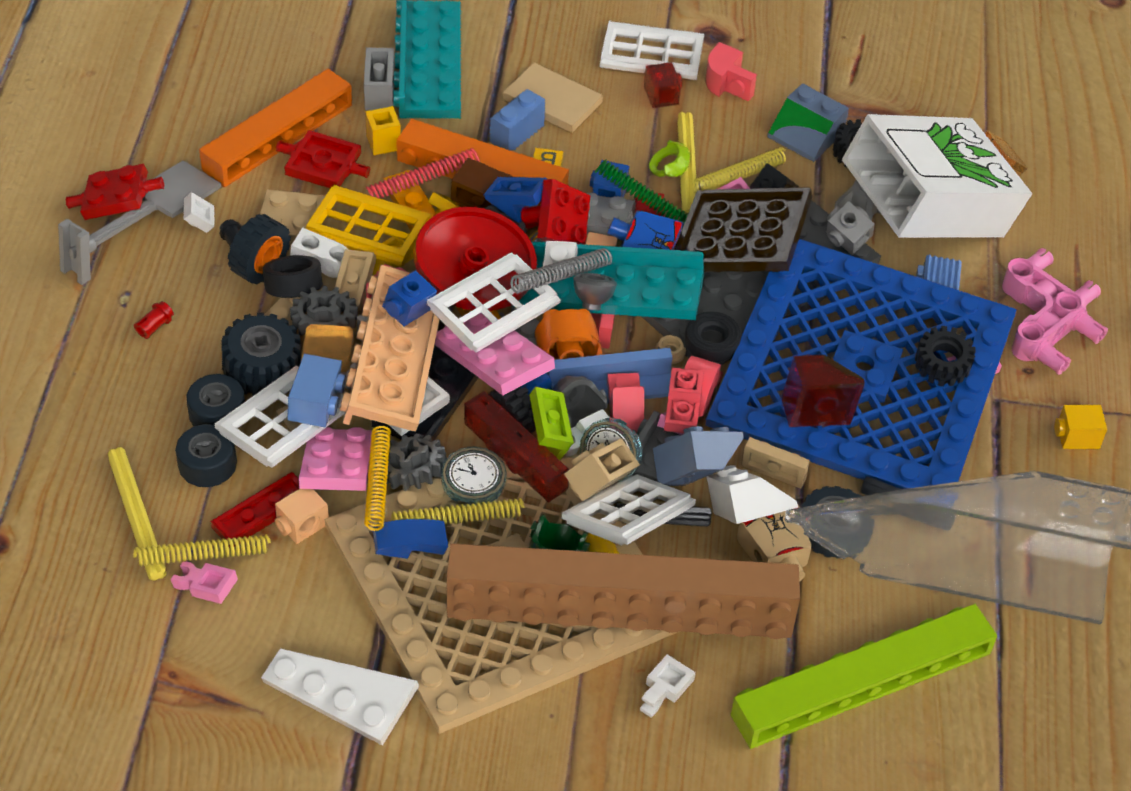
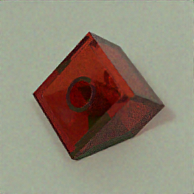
[781,355,865,427]

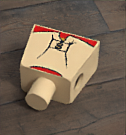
[736,503,811,581]

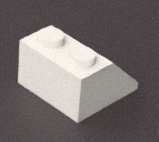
[707,465,798,524]

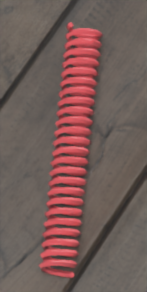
[366,148,480,198]

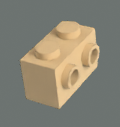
[564,438,640,502]

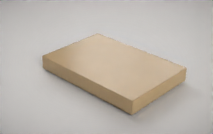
[503,62,603,133]

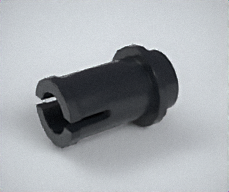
[219,219,242,246]

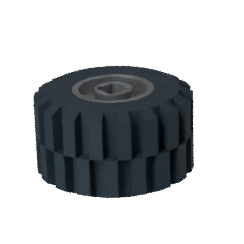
[221,313,301,397]

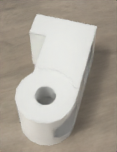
[290,227,349,278]

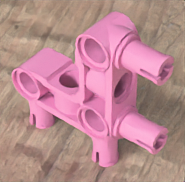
[1002,248,1108,375]

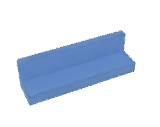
[547,348,673,403]

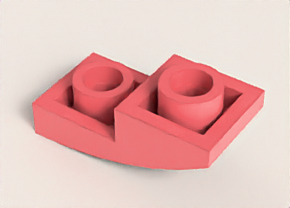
[664,367,704,433]

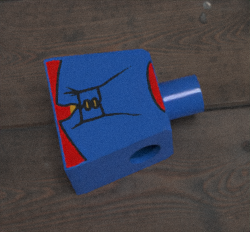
[607,211,683,250]

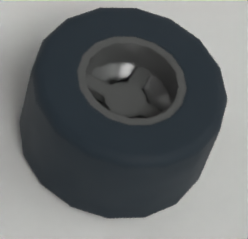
[186,374,245,426]
[175,424,237,487]

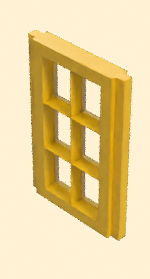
[306,185,431,266]

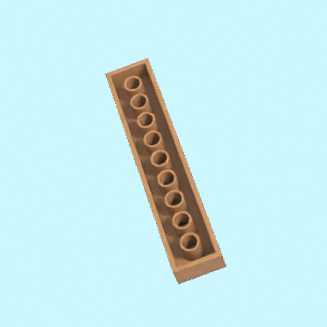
[447,543,800,639]

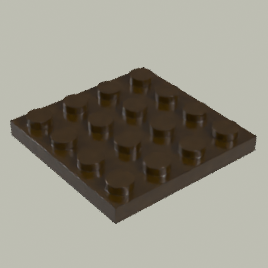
[674,187,812,273]

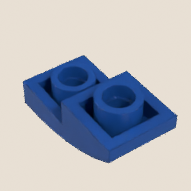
[373,519,448,559]

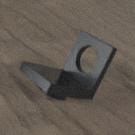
[749,163,799,189]

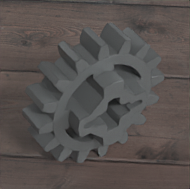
[290,286,358,336]
[376,434,447,491]

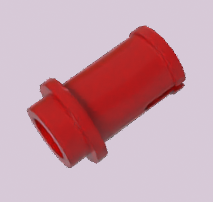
[134,301,174,339]

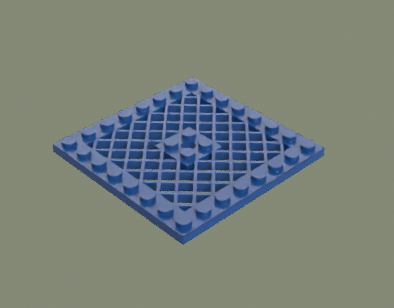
[705,239,1017,508]

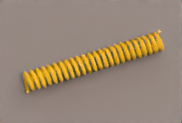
[364,426,391,531]

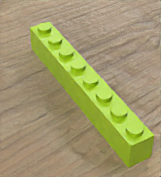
[730,603,997,749]

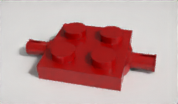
[276,130,370,188]
[65,163,165,220]

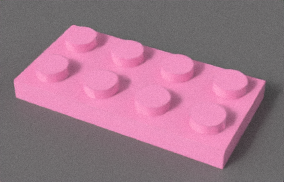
[434,313,555,395]

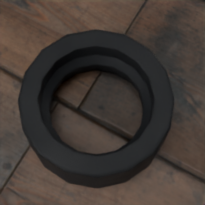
[263,255,323,298]

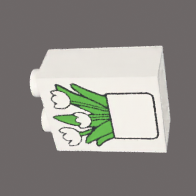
[842,114,1033,238]

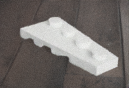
[261,648,419,745]

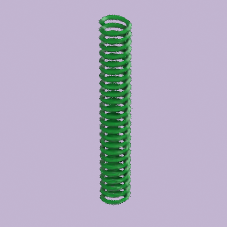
[595,159,688,229]

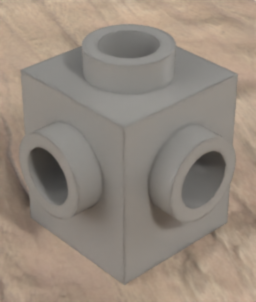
[826,201,875,255]

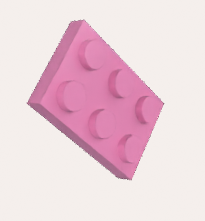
[299,427,372,491]

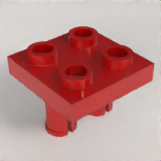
[521,179,590,245]

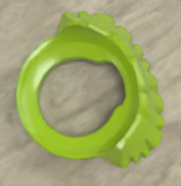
[649,140,690,177]

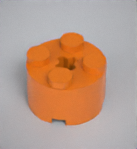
[534,309,602,360]

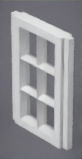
[600,21,704,80]
[427,252,561,353]
[215,366,345,468]
[561,474,696,546]

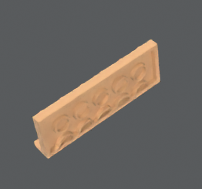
[340,265,439,432]

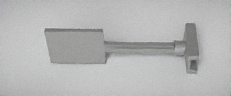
[58,160,221,285]

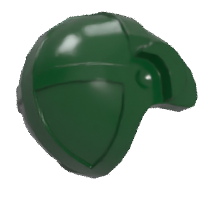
[529,515,590,552]

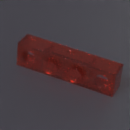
[464,391,570,503]

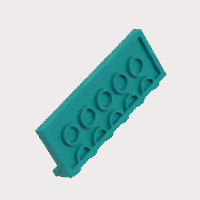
[394,0,461,119]
[513,241,704,320]

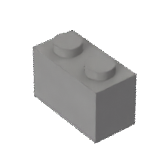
[364,48,394,110]

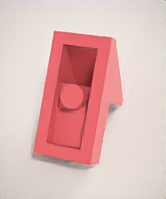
[607,373,644,434]

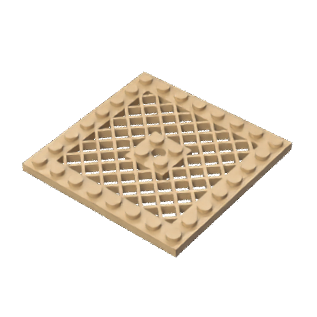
[325,438,680,734]

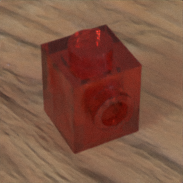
[644,62,682,108]

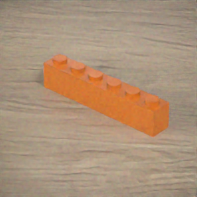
[199,68,352,188]
[397,118,569,205]

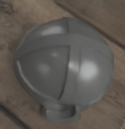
[552,376,608,428]

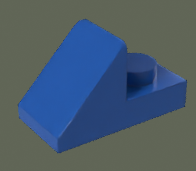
[484,177,547,223]

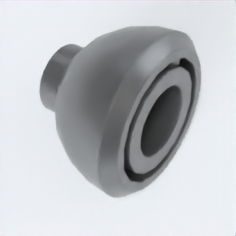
[574,273,617,310]

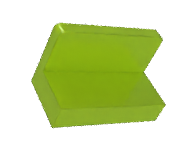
[529,387,574,465]

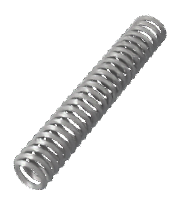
[511,248,612,294]

